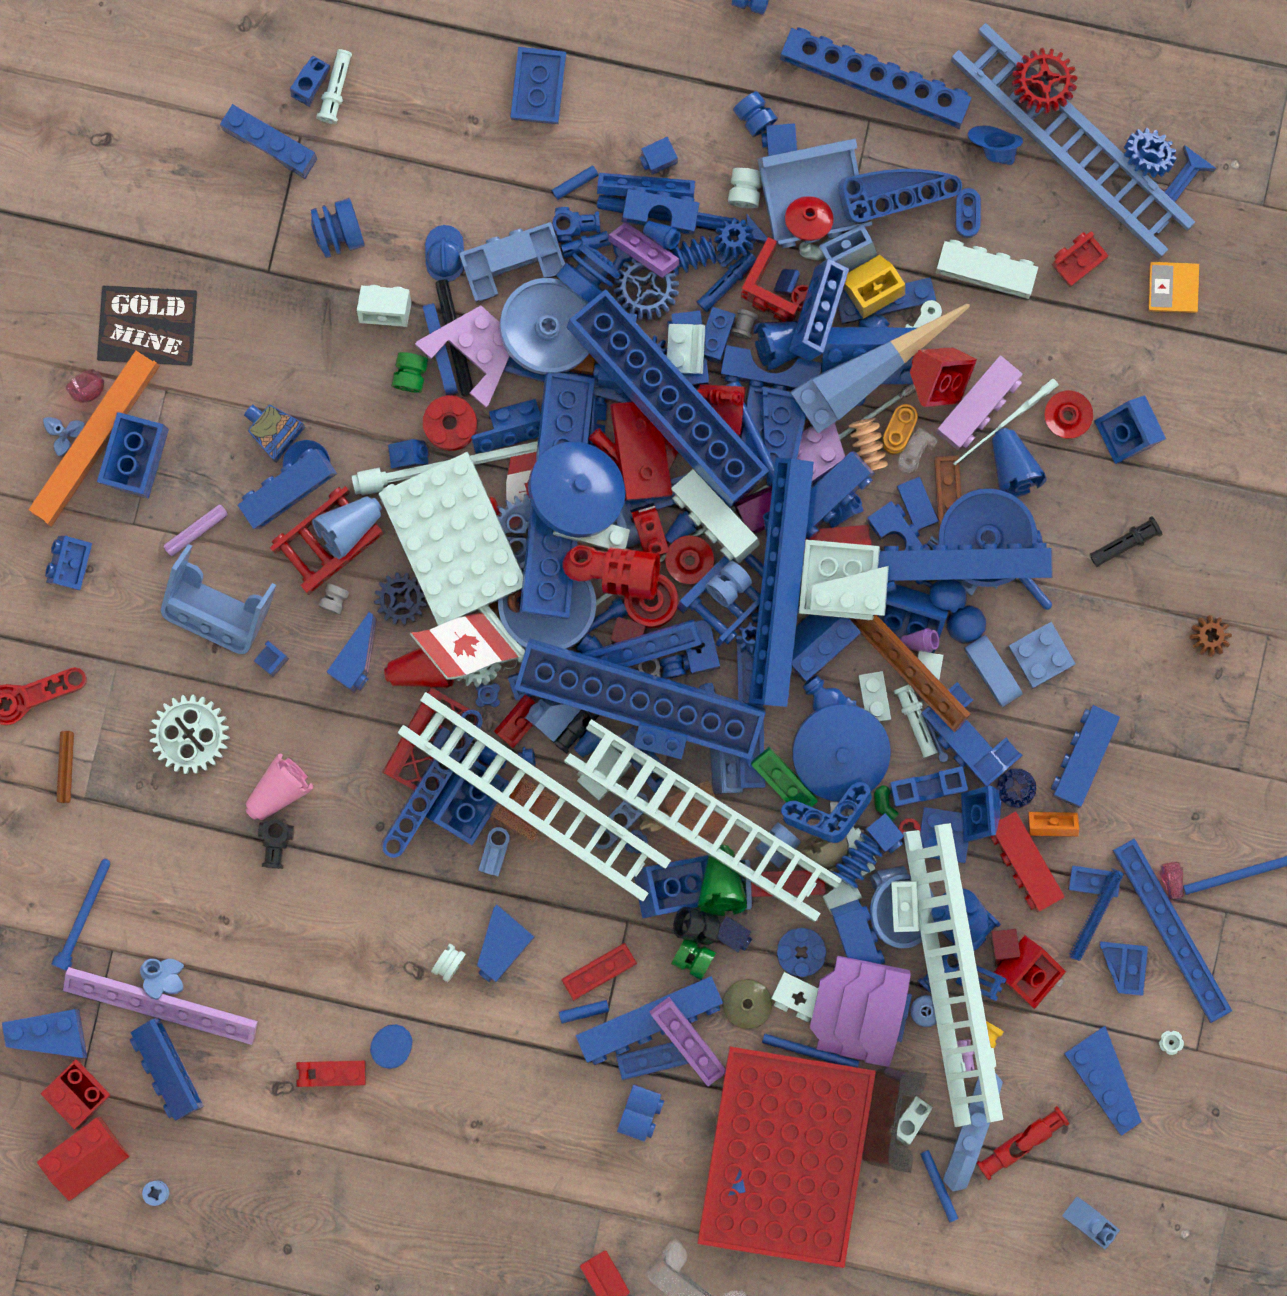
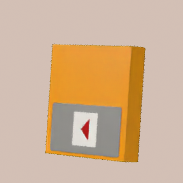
[1148,262,1199,313]

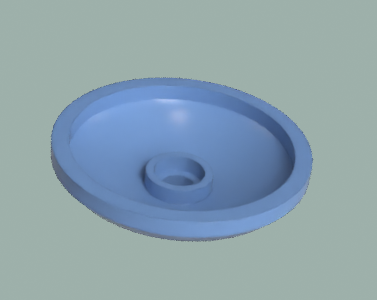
[870,874,934,948]

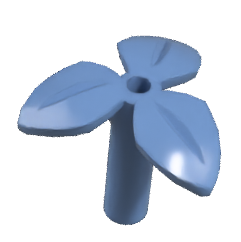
[43,417,85,457]

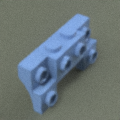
[459,222,565,303]

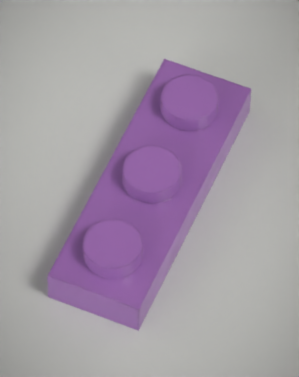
[609,223,679,278]

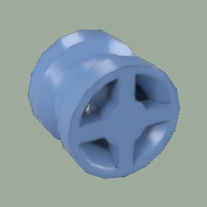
[142,1180,169,1206]

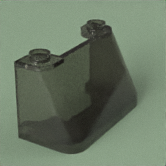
[862,1067,927,1173]

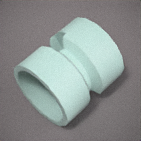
[728,168,762,209]

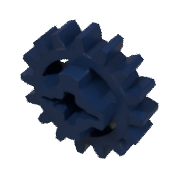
[374,572,427,626]

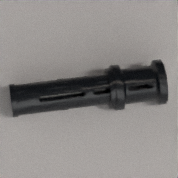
[1089,516,1163,567]

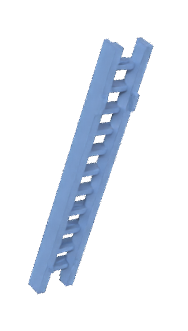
[951,23,1195,259]

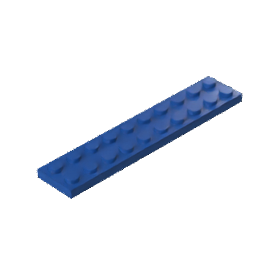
[519,373,595,619]

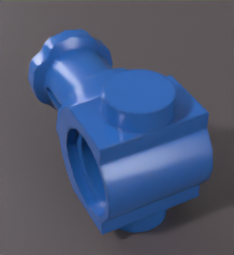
[552,207,601,243]

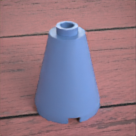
[312,496,382,559]

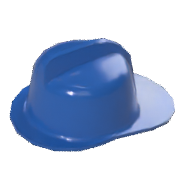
[968,125,1023,165]
[425,225,464,282]

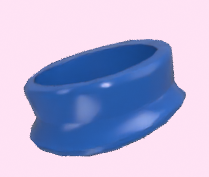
[370,1024,413,1069]

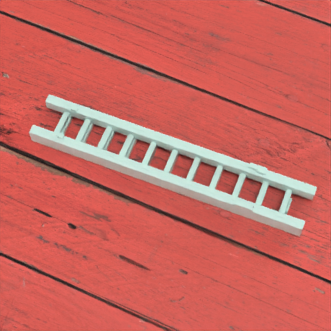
[398,692,671,902]
[565,719,842,922]

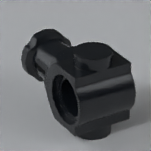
[258,820,294,869]

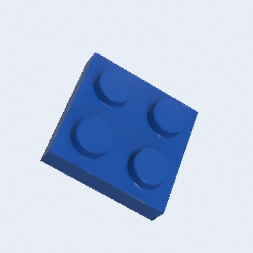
[920,807,969,864]

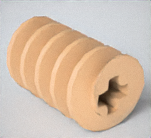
[848,418,888,470]

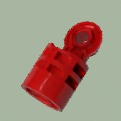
[563,545,660,600]

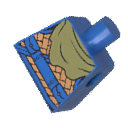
[244,405,306,463]

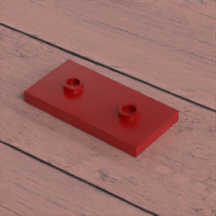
[610,402,673,501]

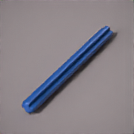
[597,195,740,229]

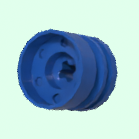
[310,197,365,258]
[556,243,621,303]

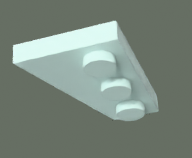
[810,566,889,615]

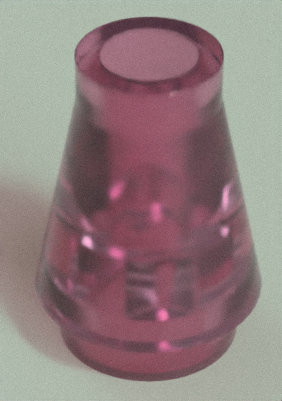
[1159,862,1184,899]

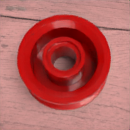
[423,395,477,451]
[624,574,678,628]

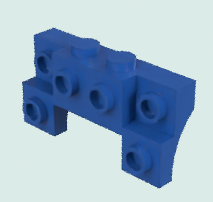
[921,682,1023,786]

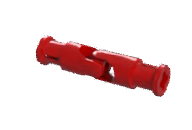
[976,1106,1069,1181]

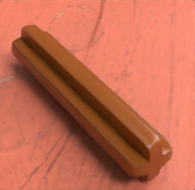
[56,731,74,803]

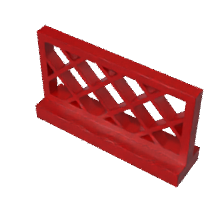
[382,687,477,790]

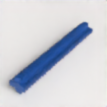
[1069,868,1124,961]

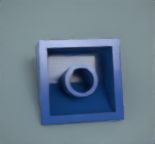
[1094,395,1166,464]

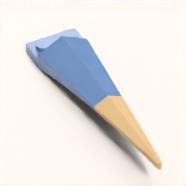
[790,304,970,433]

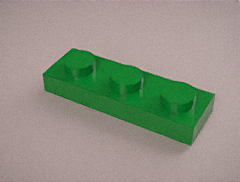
[751,747,818,814]

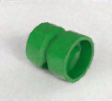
[391,352,429,393]
[671,939,716,980]

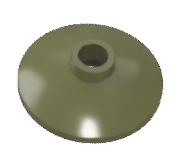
[723,979,772,1029]

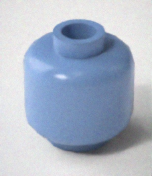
[910,995,937,1027]

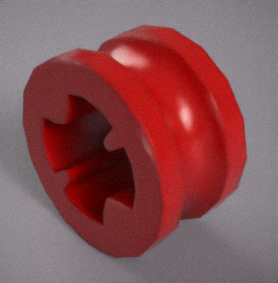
[898,818,921,839]

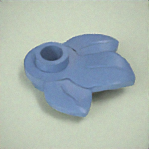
[140,959,184,1000]

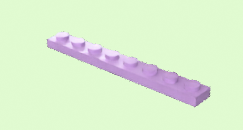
[63,967,258,1045]

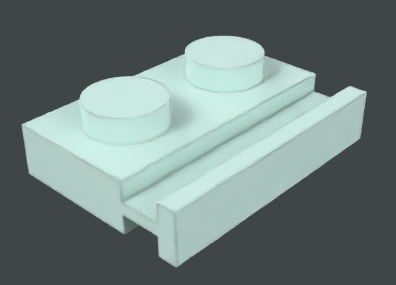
[667,324,705,374]

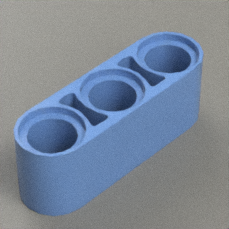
[964,635,1023,707]
[592,792,648,850]

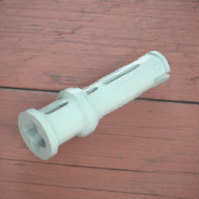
[316,49,352,124]
[894,685,938,758]

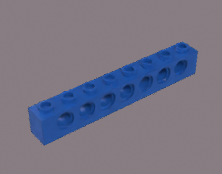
[780,27,972,129]

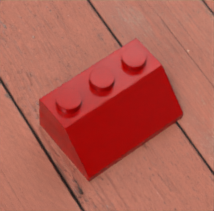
[910,347,977,407]
[37,1117,130,1201]

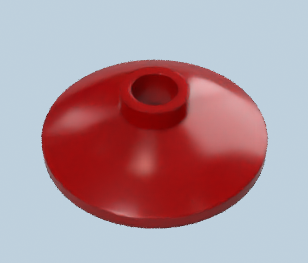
[785,196,834,241]
[1044,390,1093,439]
[665,535,714,584]

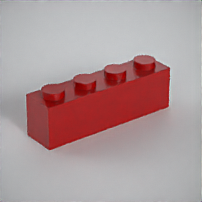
[989,811,1065,912]

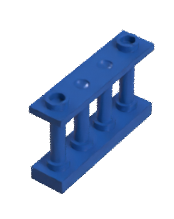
[677,553,764,647]

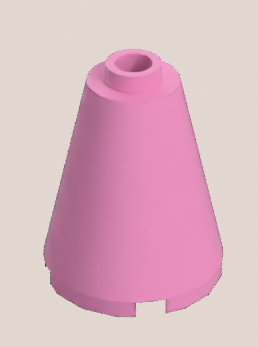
[246,754,313,820]

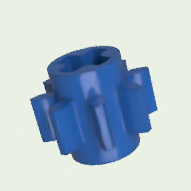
[736,622,757,655]

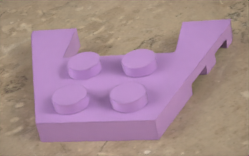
[415,305,510,408]
[797,422,845,485]

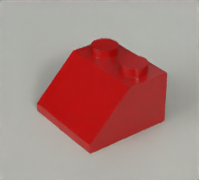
[993,935,1066,1009]

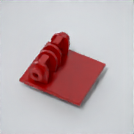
[697,384,745,436]

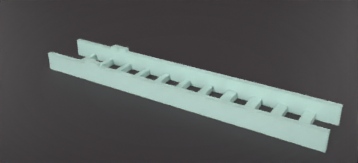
[903,823,1003,1127]

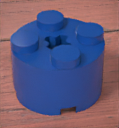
[931,888,988,944]

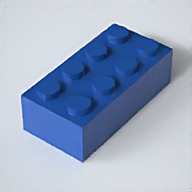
[821,327,916,384]

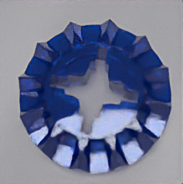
[997,769,1036,808]

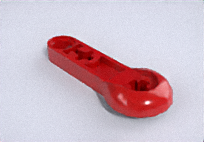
[0,667,87,725]

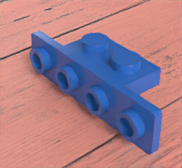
[471,398,541,454]

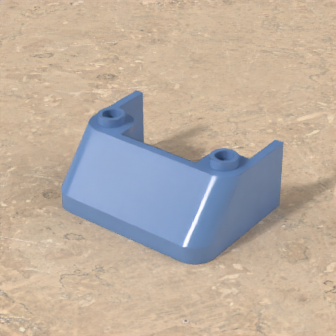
[161,544,276,654]

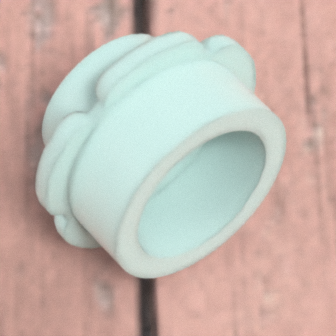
[1159,1031,1184,1055]

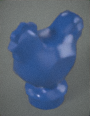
[802,675,857,711]

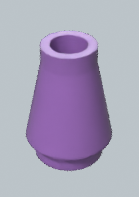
[901,628,939,652]

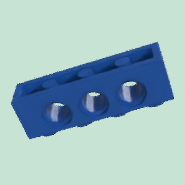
[789,258,849,361]

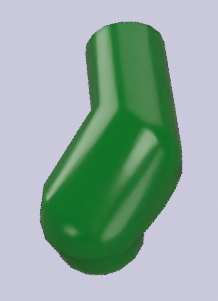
[874,785,899,822]

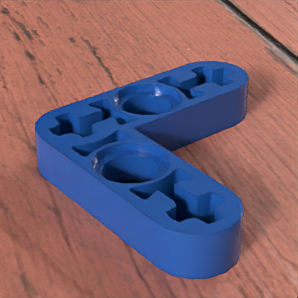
[781,782,872,843]

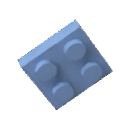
[1008,622,1075,689]

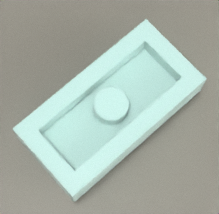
[858,671,891,722]
[892,881,920,932]

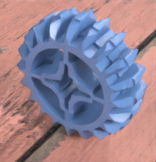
[614,258,679,320]

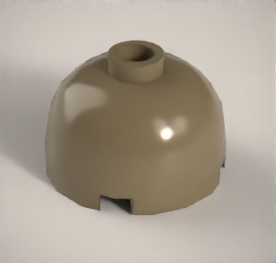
[798,827,848,872]

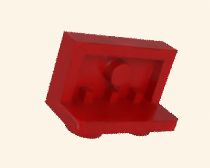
[1052,231,1109,287]

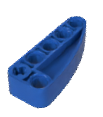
[838,169,962,223]

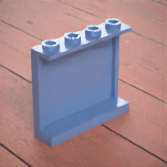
[757,139,872,248]

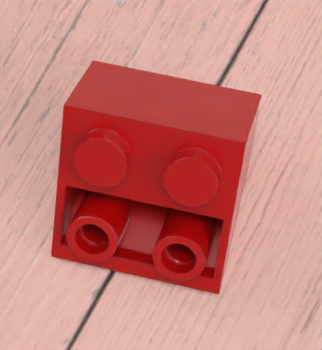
[40,1059,111,1129]

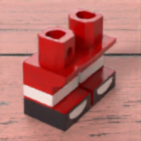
[630,503,669,555]

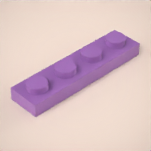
[649,997,725,1086]

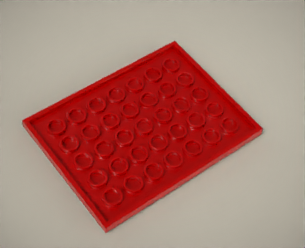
[697,1046,876,1268]

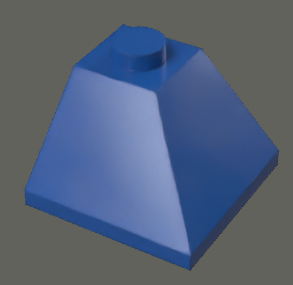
[961,786,1001,842]

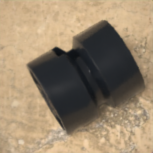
[673,907,720,945]

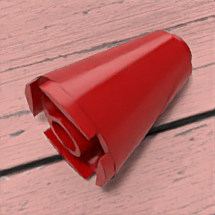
[384,647,454,688]

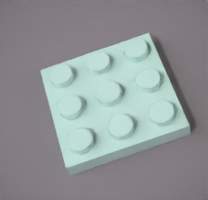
[799,540,880,620]

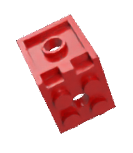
[741,237,798,322]

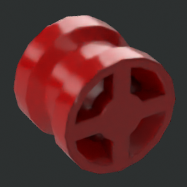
[791,285,809,312]

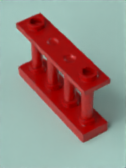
[270,486,384,595]

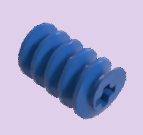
[666,235,716,275]
[831,832,883,888]

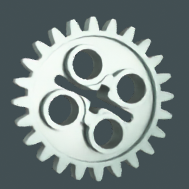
[150,695,230,774]

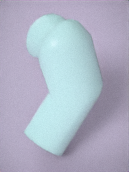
[799,239,831,260]

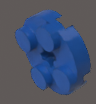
[777,928,826,977]

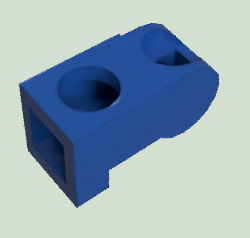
[290,56,330,107]

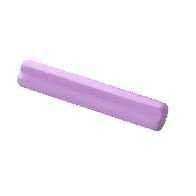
[164,505,228,556]

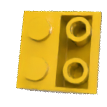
[843,255,905,319]

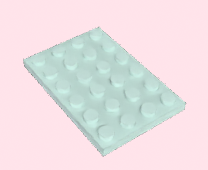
[379,452,523,626]

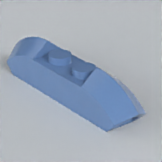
[943,1073,1003,1191]

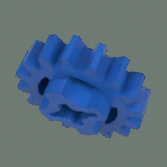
[1124,128,1177,178]

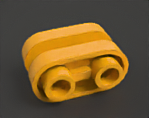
[882,404,918,455]

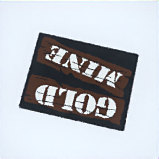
[97,286,197,366]

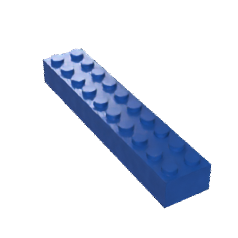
[566,289,769,508]
[514,638,766,760]

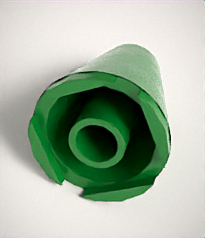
[698,845,747,916]

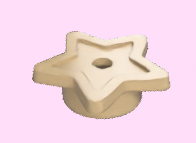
[640,808,669,832]

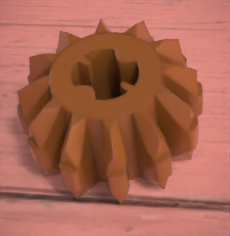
[1189,615,1232,657]

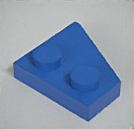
[1100,941,1148,996]

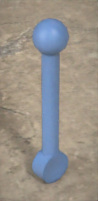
[924,718,948,762]

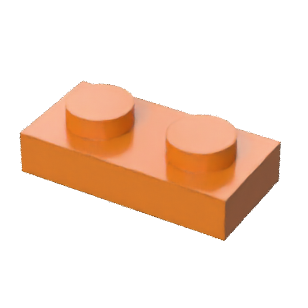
[1028,812,1079,837]

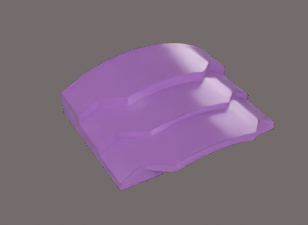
[810,955,911,1067]

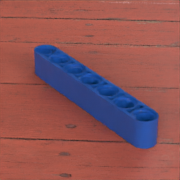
[381,710,483,858]

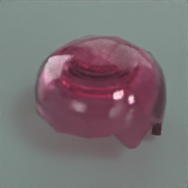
[66,369,104,403]

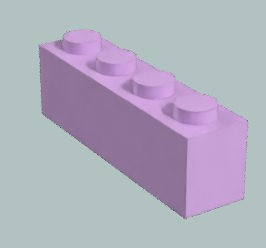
[936,355,1022,451]

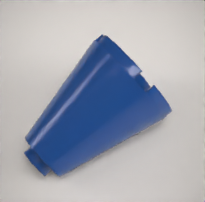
[754,321,798,371]
[992,428,1047,497]

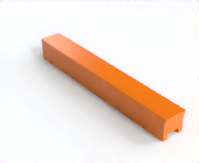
[28,351,160,527]

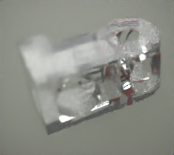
[898,427,939,474]

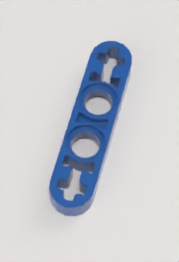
[422,303,458,396]

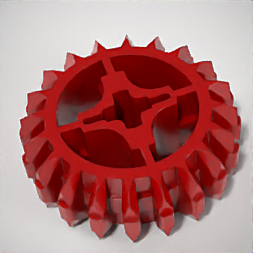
[1011,48,1078,114]

